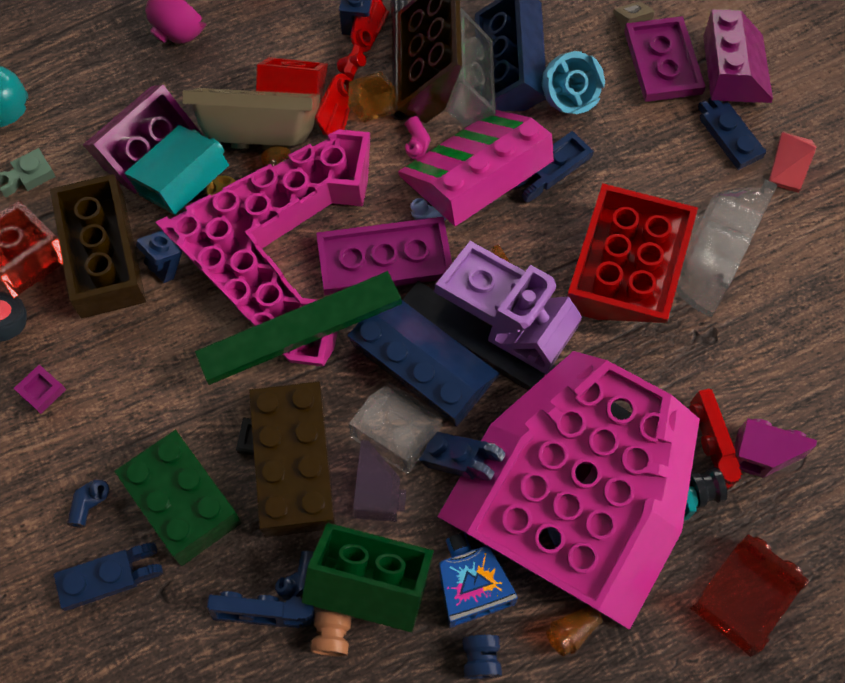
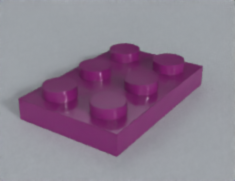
[624,16,706,102]

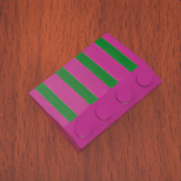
[398,110,554,227]

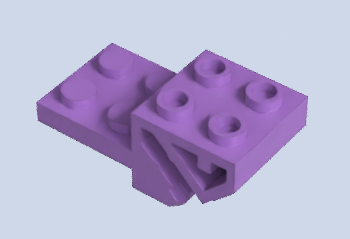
[434,241,582,374]

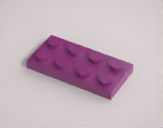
[316,216,452,295]

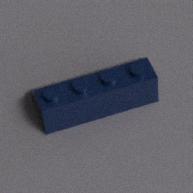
[475,0,546,111]
[347,300,499,427]

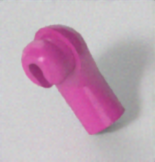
[405,116,431,159]

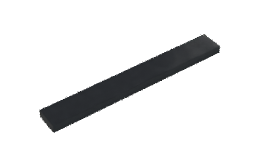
[403,281,631,420]

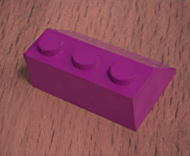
[703,9,773,103]
[83,84,202,194]

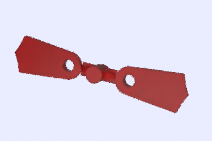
[314,0,389,136]

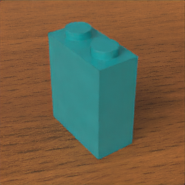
[125,125,229,215]

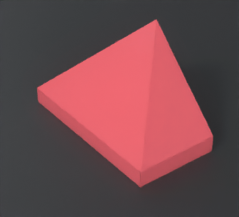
[768,132,817,193]

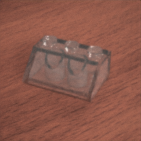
[446,7,496,126]

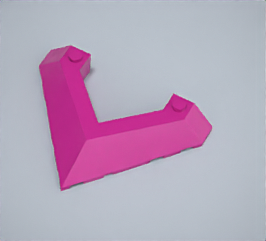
[155,129,370,367]

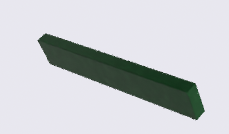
[195,271,402,385]

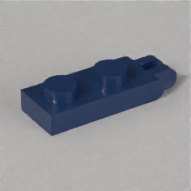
[698,98,767,170]

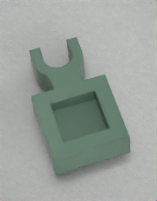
[0,148,56,198]

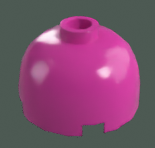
[145,0,206,44]

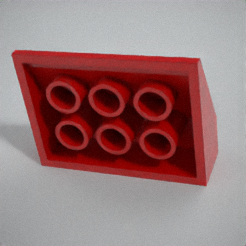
[567,183,698,323]

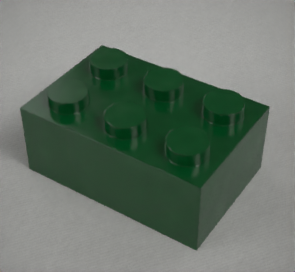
[114,429,241,566]
[302,522,434,633]

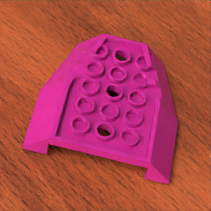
[437,351,700,630]

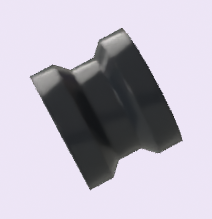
[689,467,728,508]

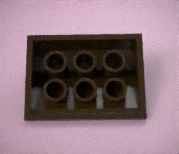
[397,0,462,123]

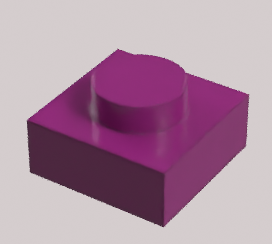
[13,365,66,414]

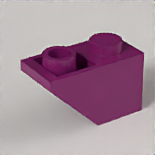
[734,418,817,478]

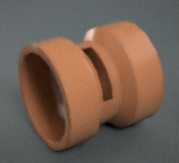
[310,611,352,657]

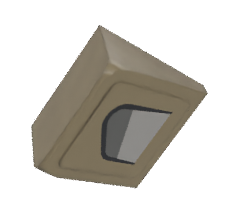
[613,1,655,30]

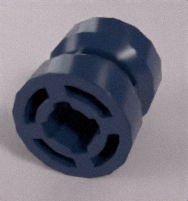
[462,635,502,679]

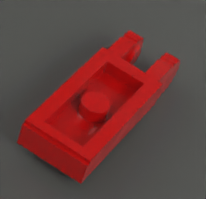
[689,388,742,490]

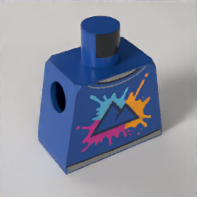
[439,533,518,628]

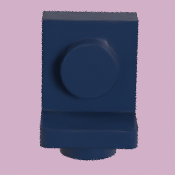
[339,0,372,35]
[136,231,183,283]

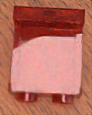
[690,534,810,657]

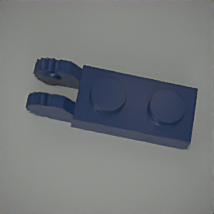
[513,131,594,202]
[419,432,506,481]
[54,542,163,611]
[207,591,315,628]

